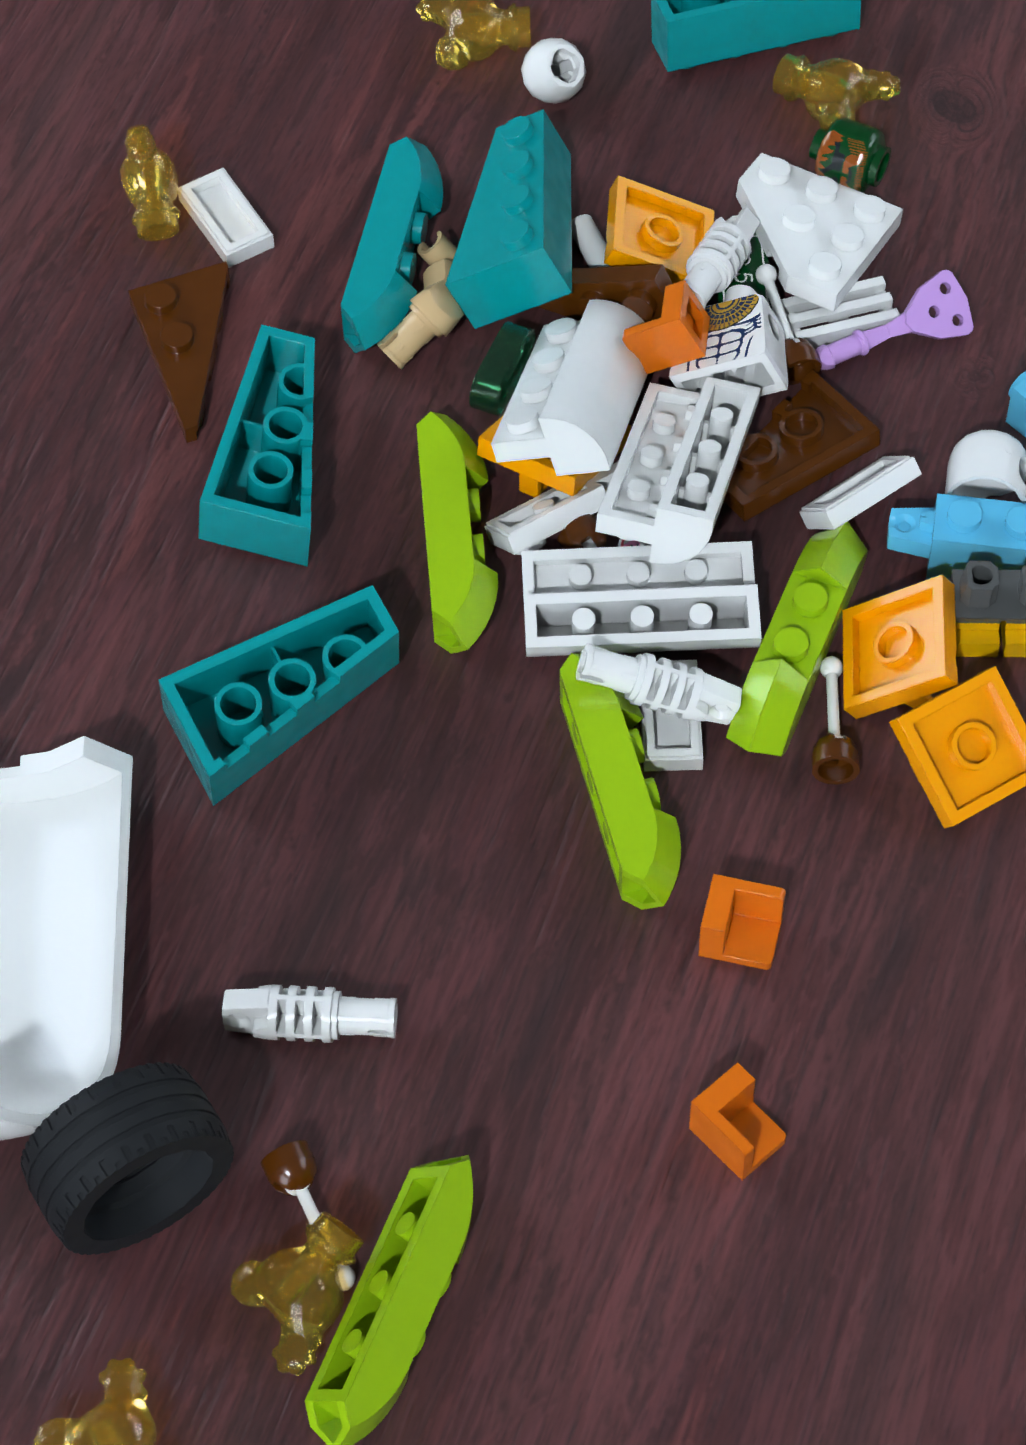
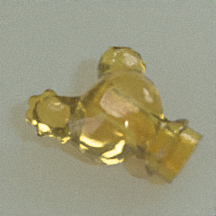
[416,0,531,70]
[773,53,901,130]
[120,124,180,241]
[231,1211,364,1376]
[34,1358,157,1445]

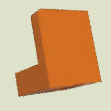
[622,280,710,374]
[698,874,786,970]
[689,1062,786,1181]

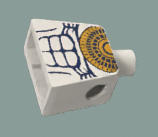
[669,285,789,396]

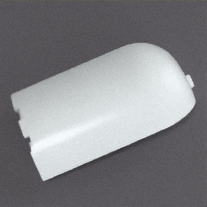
[0,736,133,1141]

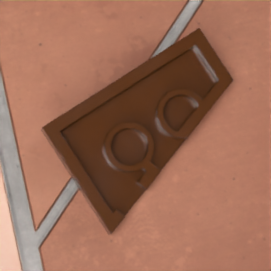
[724,369,880,522]

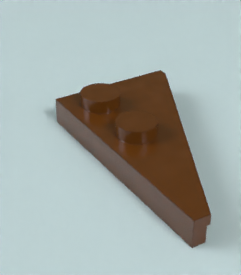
[128,261,230,443]
[536,264,673,323]

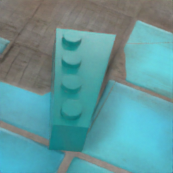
[651,0,861,72]
[445,109,572,329]
[198,324,315,567]
[158,585,399,806]

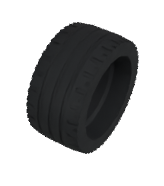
[20,1062,234,1255]

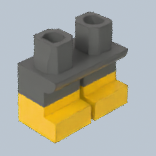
[949,561,1026,657]

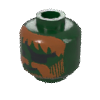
[809,117,891,193]

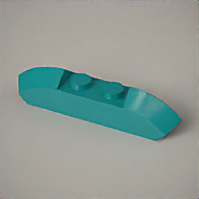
[341,136,443,353]

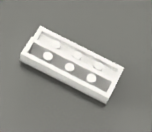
[491,299,648,476]
[595,376,761,564]
[521,541,762,657]

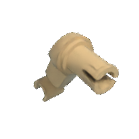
[377,231,464,370]

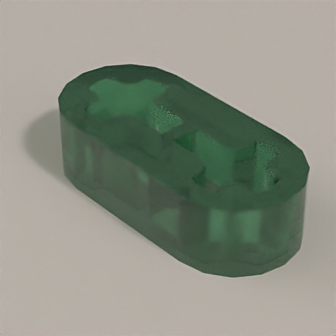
[469,321,536,416]

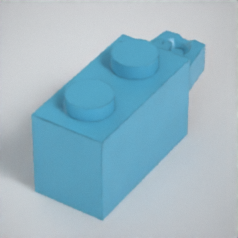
[887,493,1026,580]

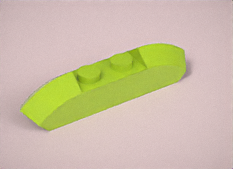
[416,411,498,654]
[726,521,868,756]
[560,653,681,910]
[305,1155,473,1445]

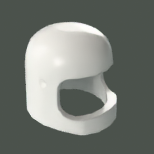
[945,430,1026,503]

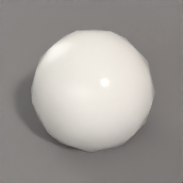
[521,38,586,104]

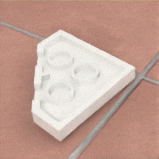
[736,153,903,312]

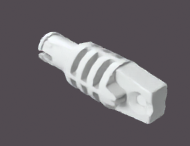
[683,207,760,309]
[576,643,742,725]
[222,984,398,1043]

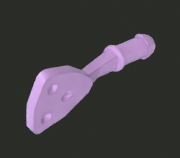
[816,270,974,370]

